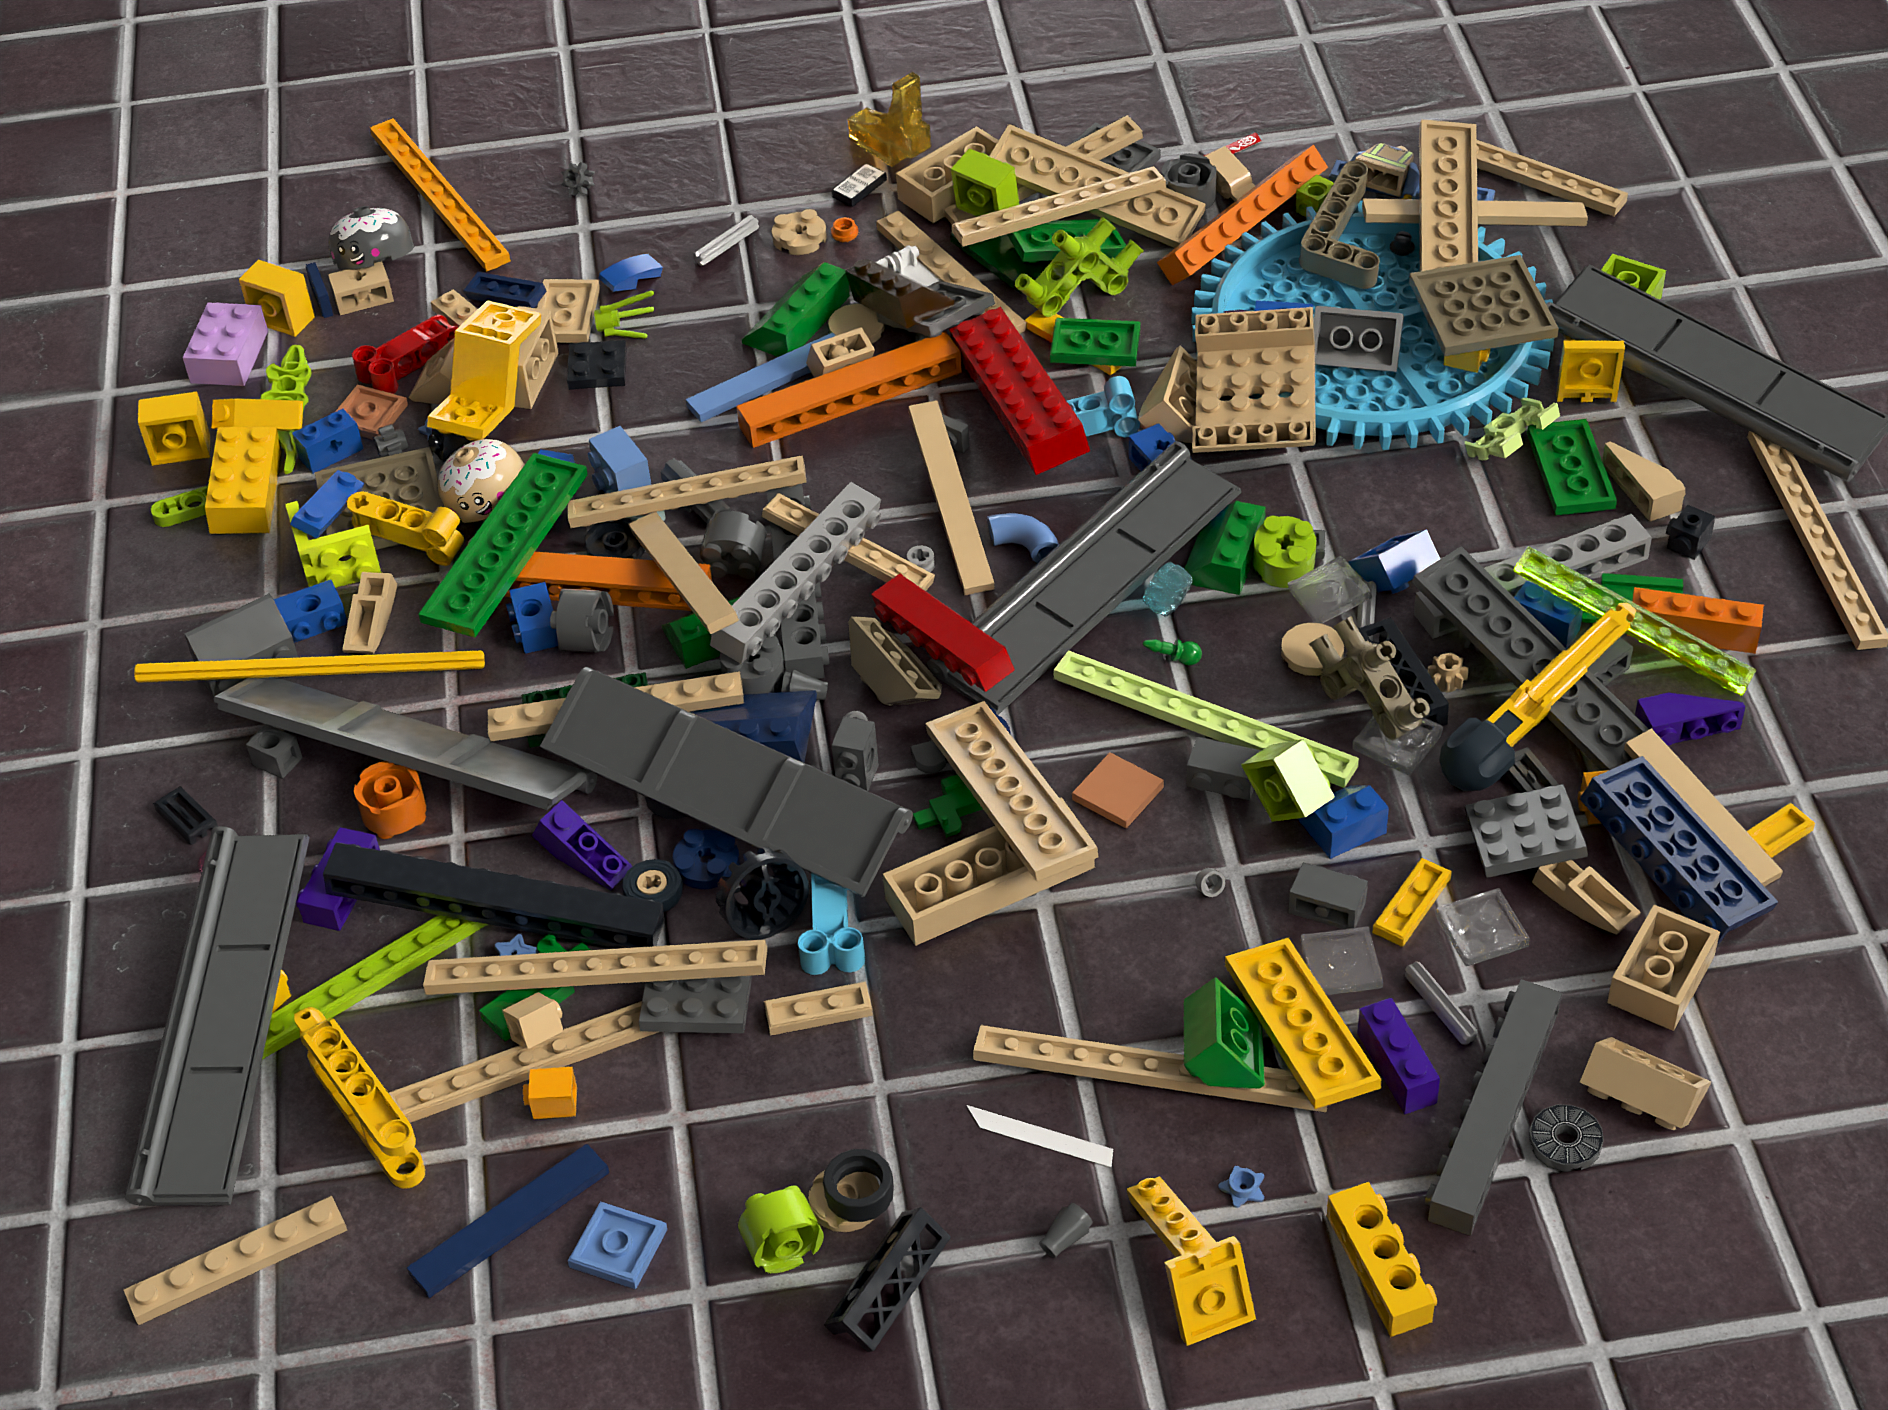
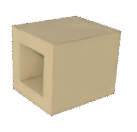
[503,992,564,1049]

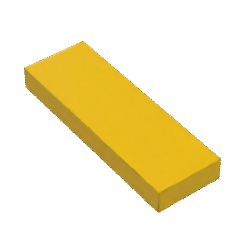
[1372,858,1452,947]

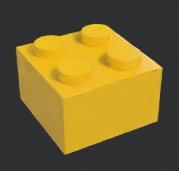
[239,259,315,337]
[138,392,210,466]

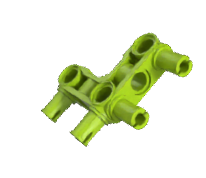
[1015,216,1144,317]

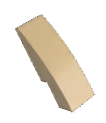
[342,572,397,654]
[1532,860,1641,934]

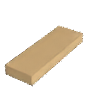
[764,981,873,1036]

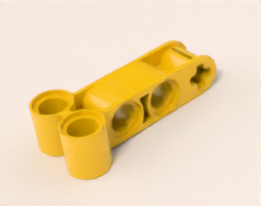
[347,491,464,566]

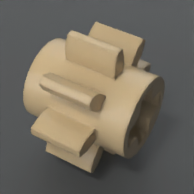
[1428,653,1468,693]

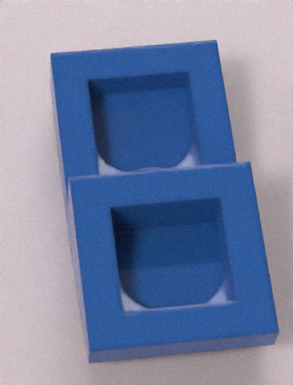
[598,254,663,292]

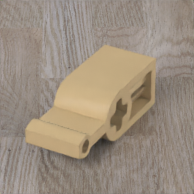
[1205,146,1255,201]

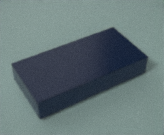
[305,262,334,318]

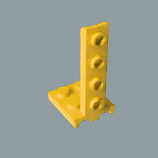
[1556,335,1625,402]
[1127,1176,1256,1346]

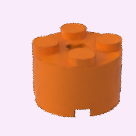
[354,761,426,839]

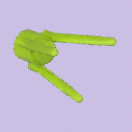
[594,291,654,339]

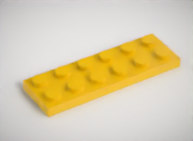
[1225,938,1381,1109]

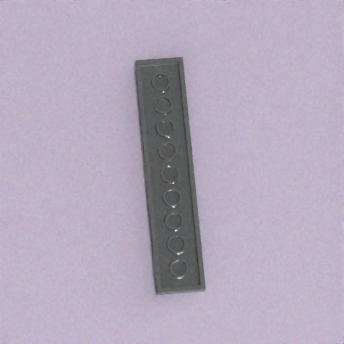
[1412,546,1649,771]

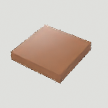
[335,384,408,440]
[1072,752,1164,829]

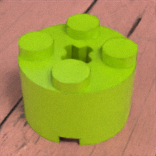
[1253,516,1316,588]
[738,1186,824,1273]

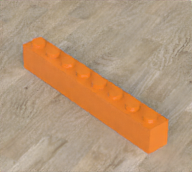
[1157,145,1328,285]
[736,331,962,448]
[504,552,712,611]

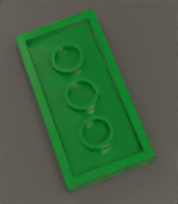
[1006,219,1126,263]
[1527,419,1617,515]

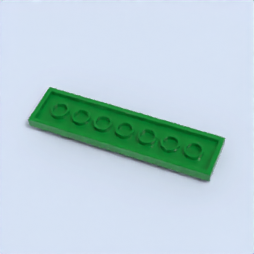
[418,453,588,638]

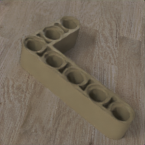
[1299,160,1380,289]

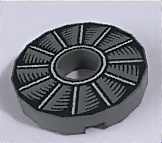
[1529,1104,1604,1172]

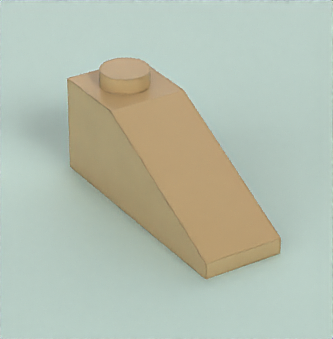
[1602,442,1685,522]

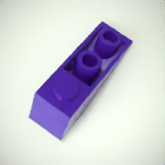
[1635,692,1745,746]
[532,800,633,891]

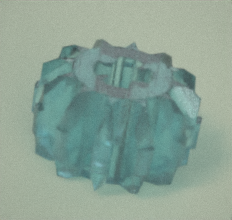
[1143,562,1192,617]

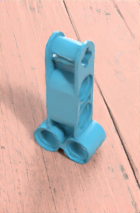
[1067,376,1140,438]
[798,873,865,975]

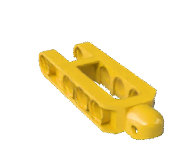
[294,1007,426,1189]

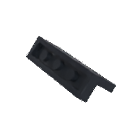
[1358,617,1449,729]
[824,1207,951,1352]

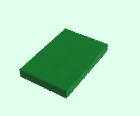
[1050,318,1141,367]

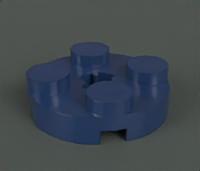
[673,829,740,889]

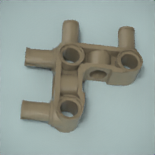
[1309,616,1430,740]

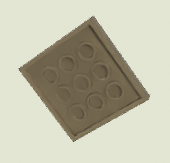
[1409,255,1559,356]
[314,447,445,557]

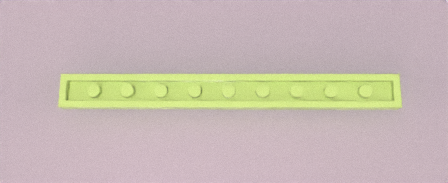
[1054,650,1359,788]

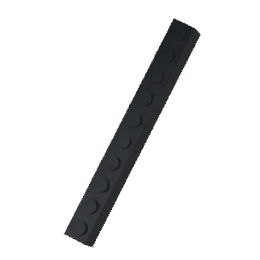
[323,842,664,949]

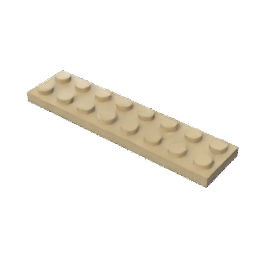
[1419,119,1478,271]
[989,124,1206,248]
[926,701,1098,882]

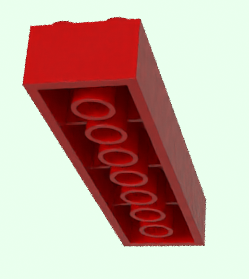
[949,307,1090,475]

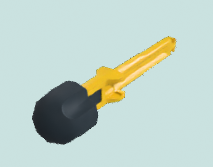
[1439,603,1636,791]

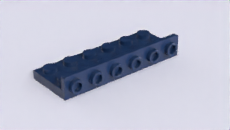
[1580,756,1778,944]

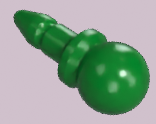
[1143,639,1202,665]

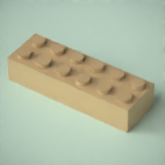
[883,797,1095,946]

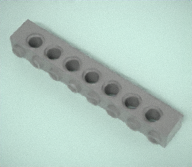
[710,482,881,664]
[1414,514,1652,639]

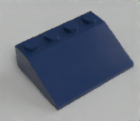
[690,690,817,763]

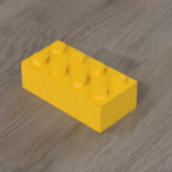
[205,426,281,534]

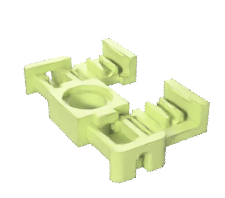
[1465,398,1560,460]

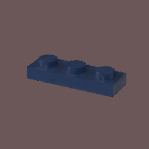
[463,272,547,308]

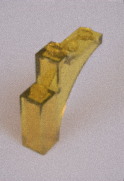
[848,72,931,167]

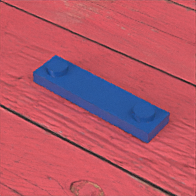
[290,470,365,538]

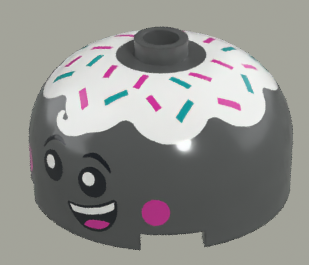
[328,206,414,269]

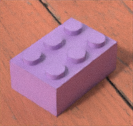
[183,302,268,386]

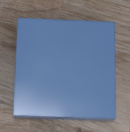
[568,1201,667,1289]

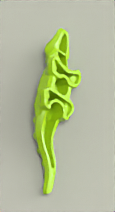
[261,345,312,474]

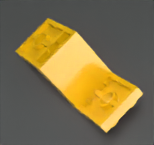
[427,300,541,441]

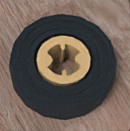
[623,859,683,912]

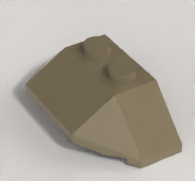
[848,617,942,706]

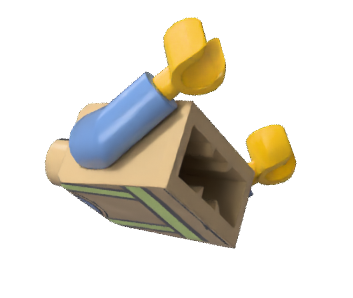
[1351,143,1419,199]

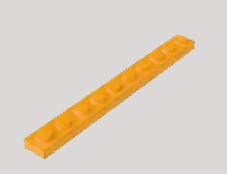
[370,118,511,272]

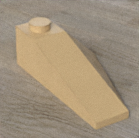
[1138,345,1197,443]

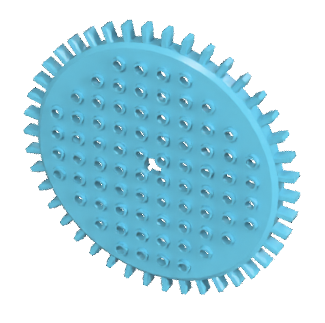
[1192,201,1555,450]

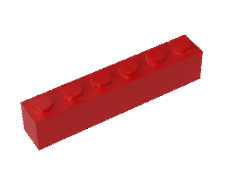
[871,573,1015,692]

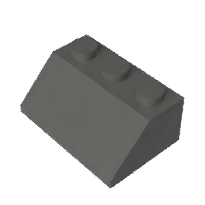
[184,593,299,697]

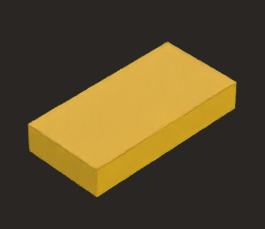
[1747,803,1815,858]

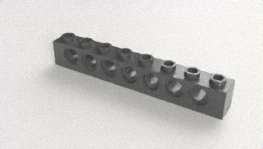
[767,484,830,679]

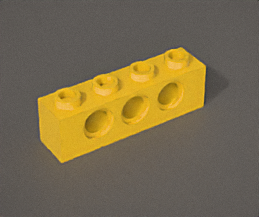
[1326,1182,1437,1337]

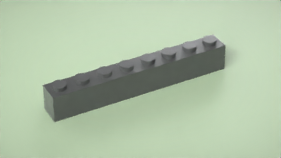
[1425,979,1562,1236]

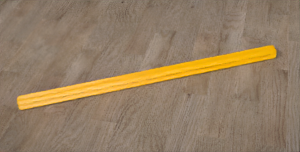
[134,650,485,683]

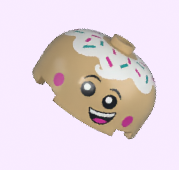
[438,439,525,523]

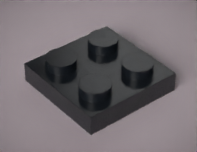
[567,340,627,390]

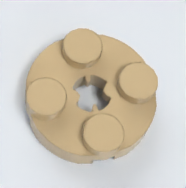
[772,209,827,255]

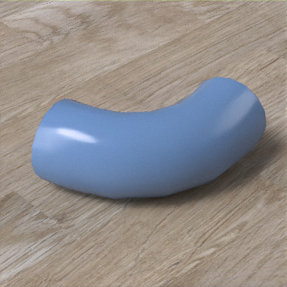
[987,513,1059,563]

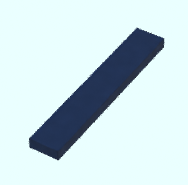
[407,1144,609,1298]

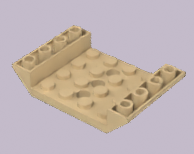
[1192,307,1316,453]

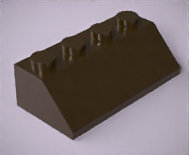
[845,259,955,329]

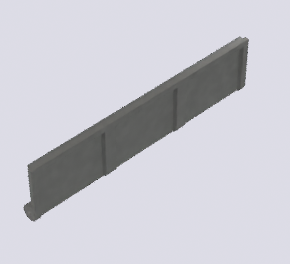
[1546,264,1888,482]
[927,441,1241,715]
[540,667,913,897]
[214,677,597,810]
[125,826,310,1206]

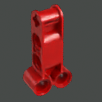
[352,314,458,394]

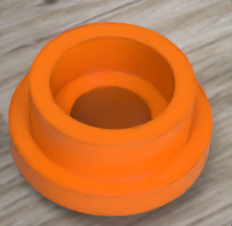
[831,217,858,242]

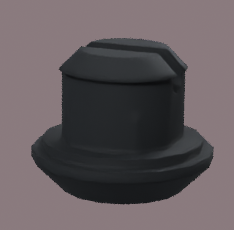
[1390,231,1415,256]

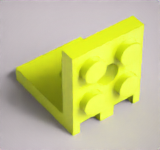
[285,501,381,588]

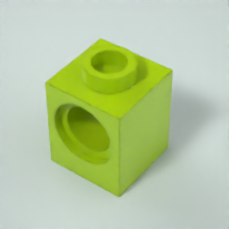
[1296,174,1334,217]

